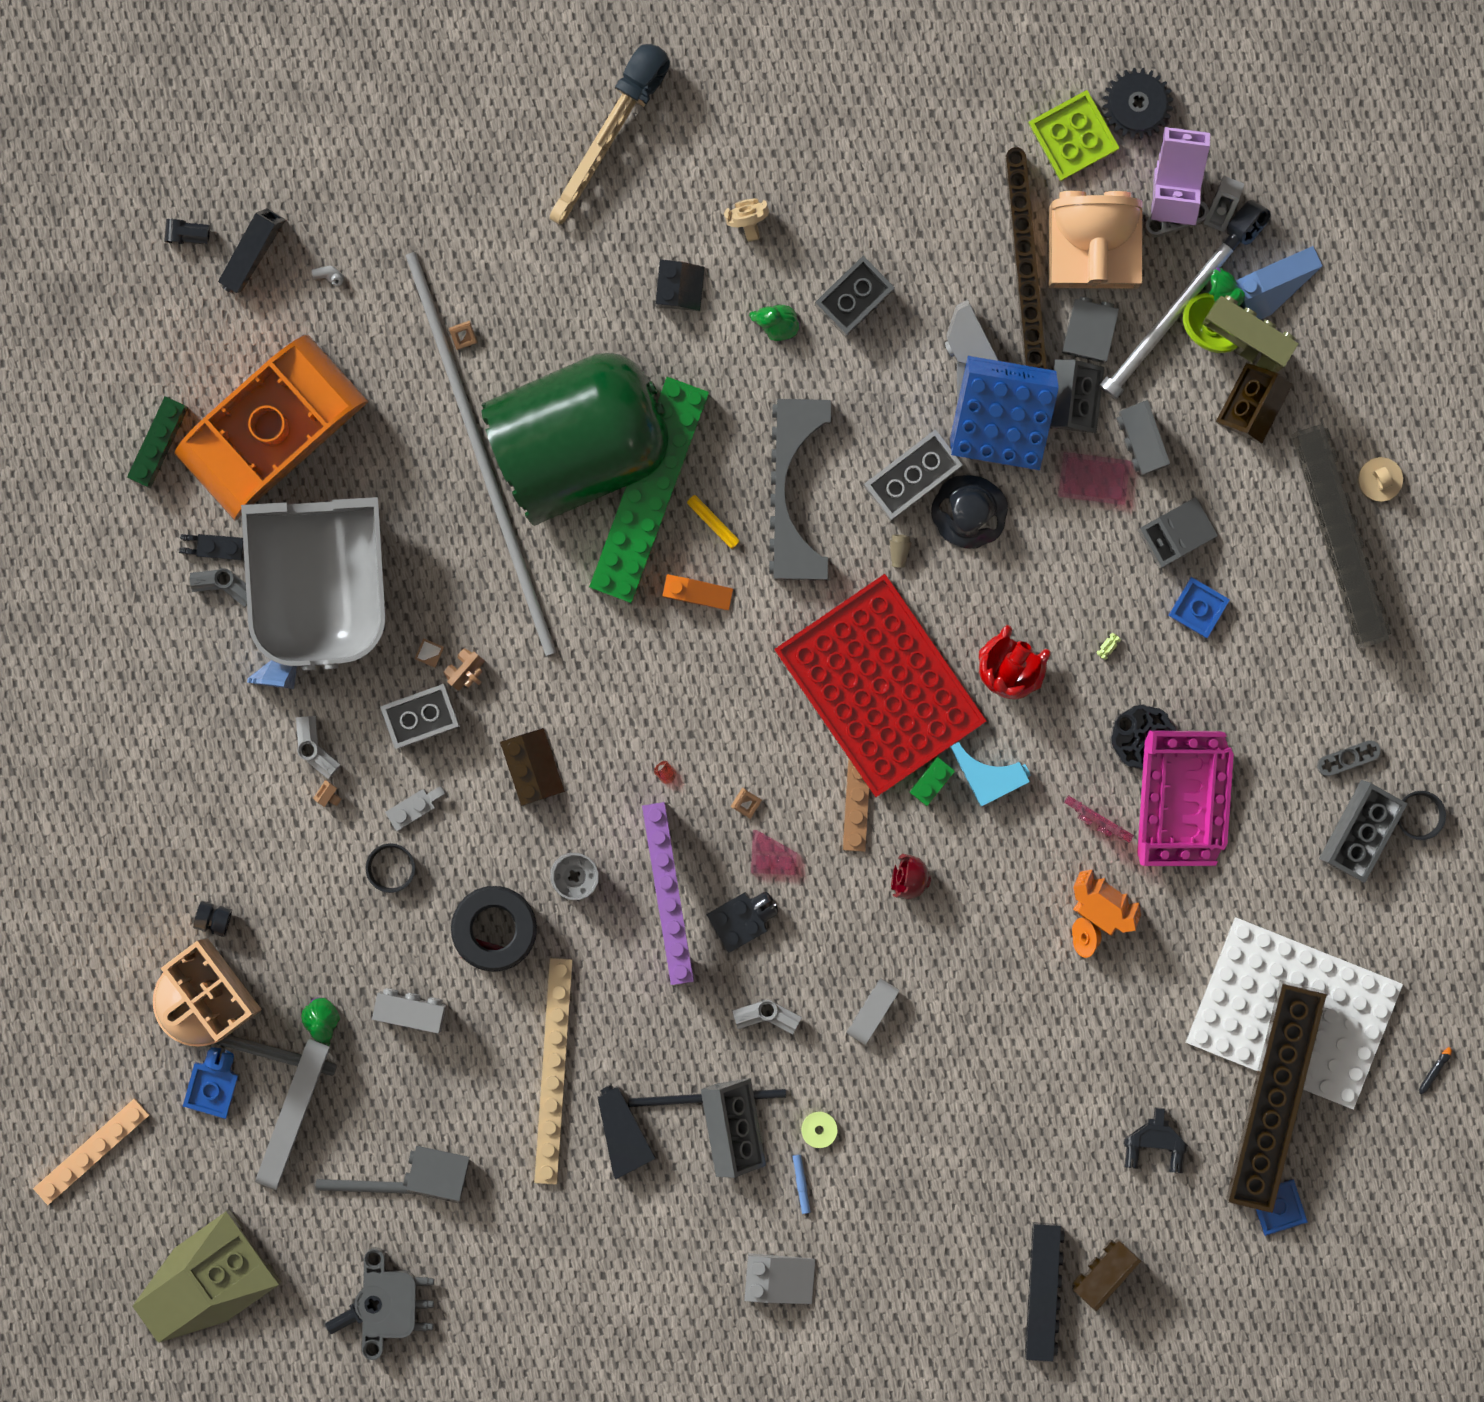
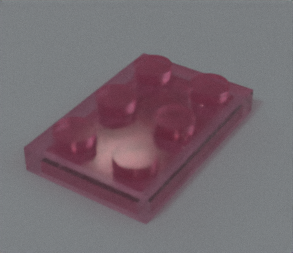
[1058,452,1130,505]

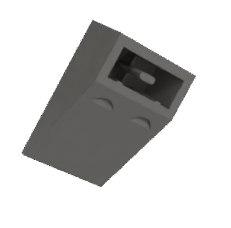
[1138,497,1218,569]

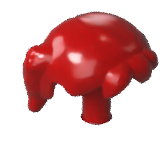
[979,625,1051,700]

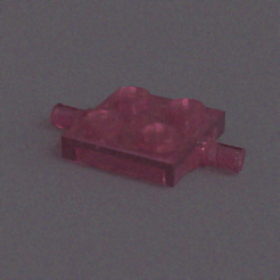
[1064,795,1134,843]

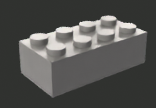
[863,429,963,522]

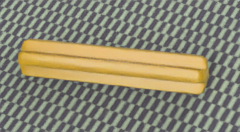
[687,495,739,549]

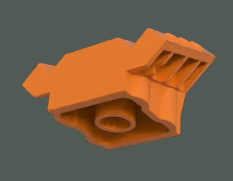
[1073,870,1141,936]

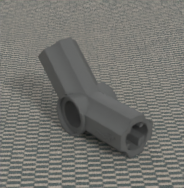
[190,568,247,608]

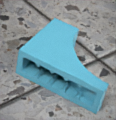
[950,742,1031,806]

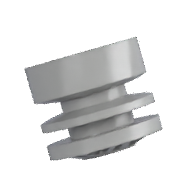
[550,853,599,900]

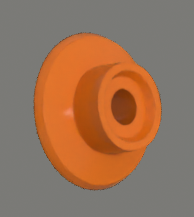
[1072,918,1102,958]

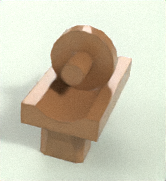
[443,648,485,691]

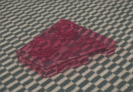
[751,830,797,875]

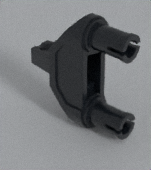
[1123,1107,1189,1173]

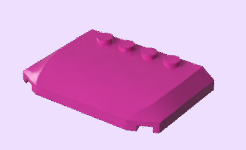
[1137,731,1234,866]

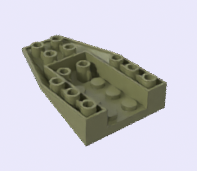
[132,1209,282,1343]

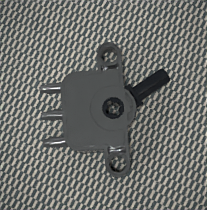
[325,1247,434,1360]

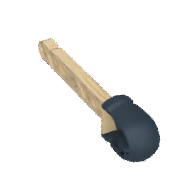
[550,44,670,225]

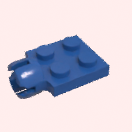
[183,1047,239,1119]

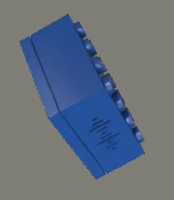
[950,356,1059,470]

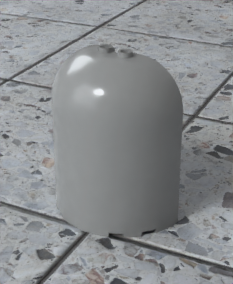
[241,497,385,671]

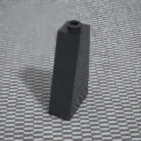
[218,208,286,294]
[597,1084,656,1180]

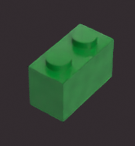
[909,757,955,806]

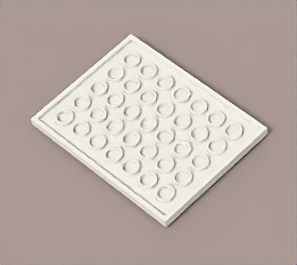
[1186,917,1403,1110]

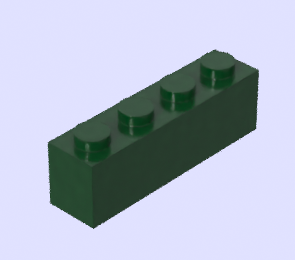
[127,396,188,489]

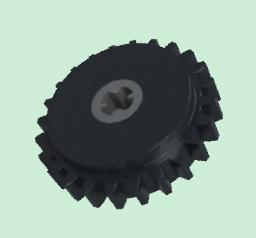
[1102,68,1173,140]

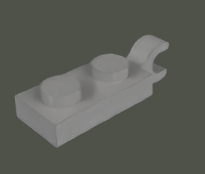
[385,786,445,831]

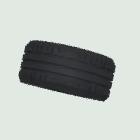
[451,886,537,972]

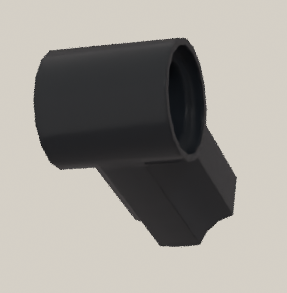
[164,219,210,245]

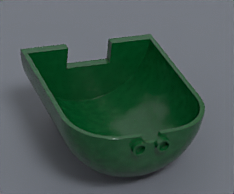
[481,353,668,526]

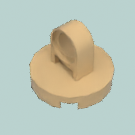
[724,198,769,242]
[1358,457,1403,502]

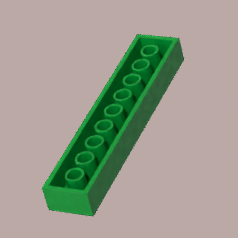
[589,377,709,604]

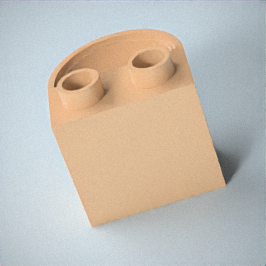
[1049,191,1143,289]
[153,938,262,1047]

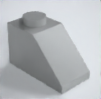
[1203,176,1244,232]

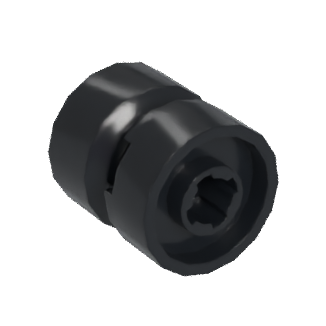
[193,901,232,937]

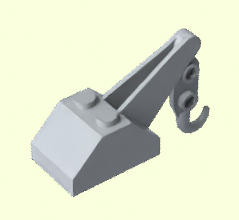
[945,300,999,403]

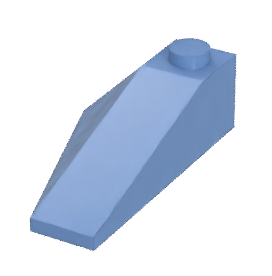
[1236,246,1322,320]
[247,660,297,689]

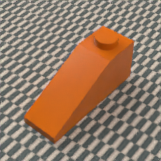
[663,574,733,611]

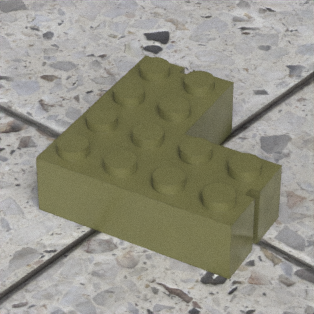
[1202,295,1299,373]

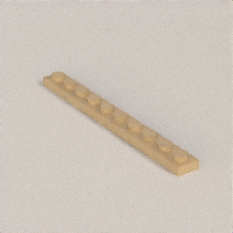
[534,958,573,1184]

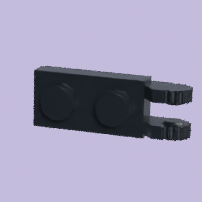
[179,534,243,560]

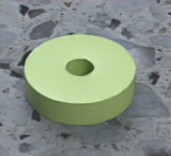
[801,1111,837,1148]

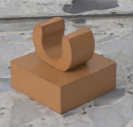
[313,780,341,807]

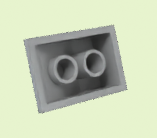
[744,1253,815,1304]

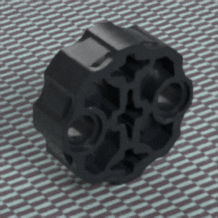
[1109,704,1176,770]

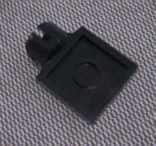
[706,892,778,953]

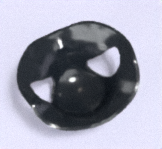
[931,475,1008,549]

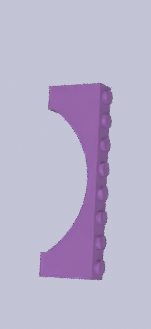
[642,802,694,985]

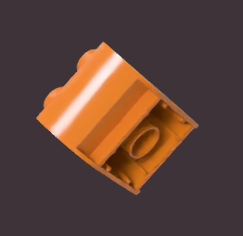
[175,335,369,521]

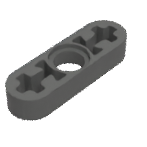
[1317,741,1381,776]

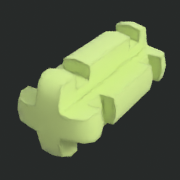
[1097,633,1121,660]

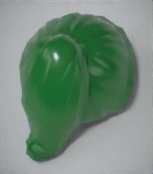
[1209,267,1245,307]
[749,305,800,341]
[301,997,340,1046]

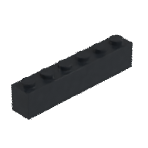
[1025,1222,1065,1362]

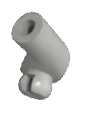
[312,265,344,287]

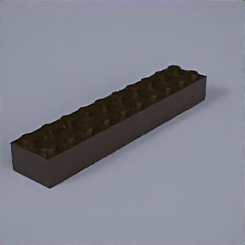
[1226,980,1327,1213]

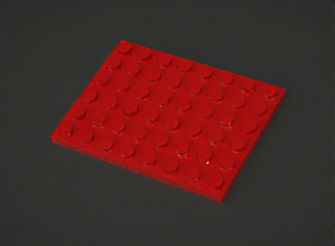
[774,574,986,798]

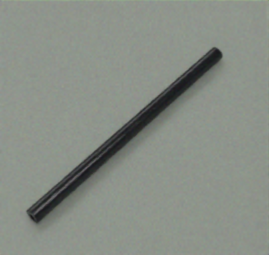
[629,1089,786,1107]

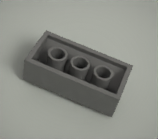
[1319,780,1407,883]
[701,1078,766,1178]

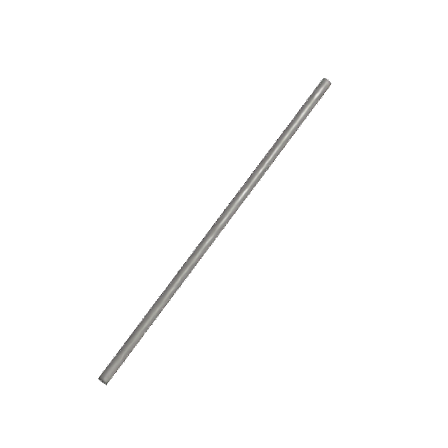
[405,252,556,656]

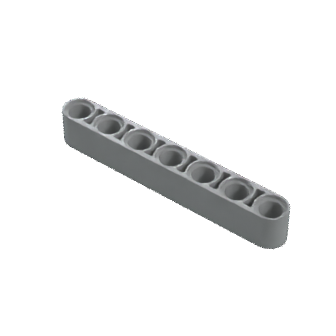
[255,1039,330,1190]

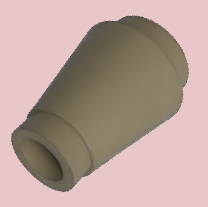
[889,534,911,568]

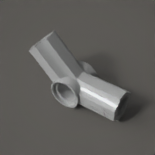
[296,716,341,779]
[732,999,802,1034]

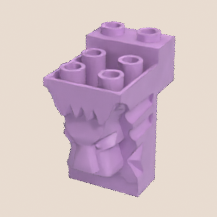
[1151,127,1210,225]

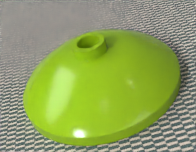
[1183,293,1238,353]

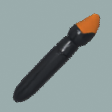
[1419,1047,1452,1095]

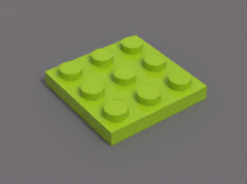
[1028,90,1119,182]

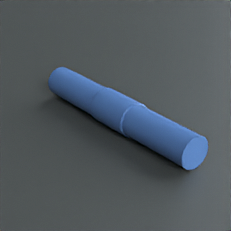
[792,1154,811,1214]

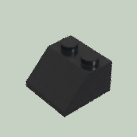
[655,259,705,311]

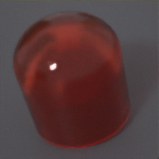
[654,761,676,784]

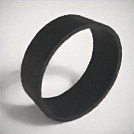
[1398,791,1446,840]
[366,843,415,893]

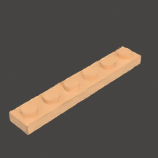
[33,1098,150,1205]

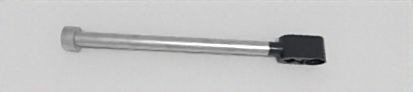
[1099,200,1271,399]

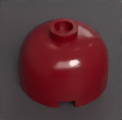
[891,854,931,900]

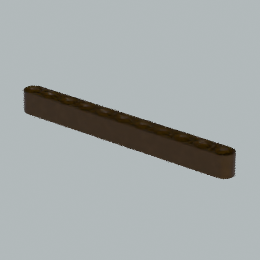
[1005,147,1047,369]

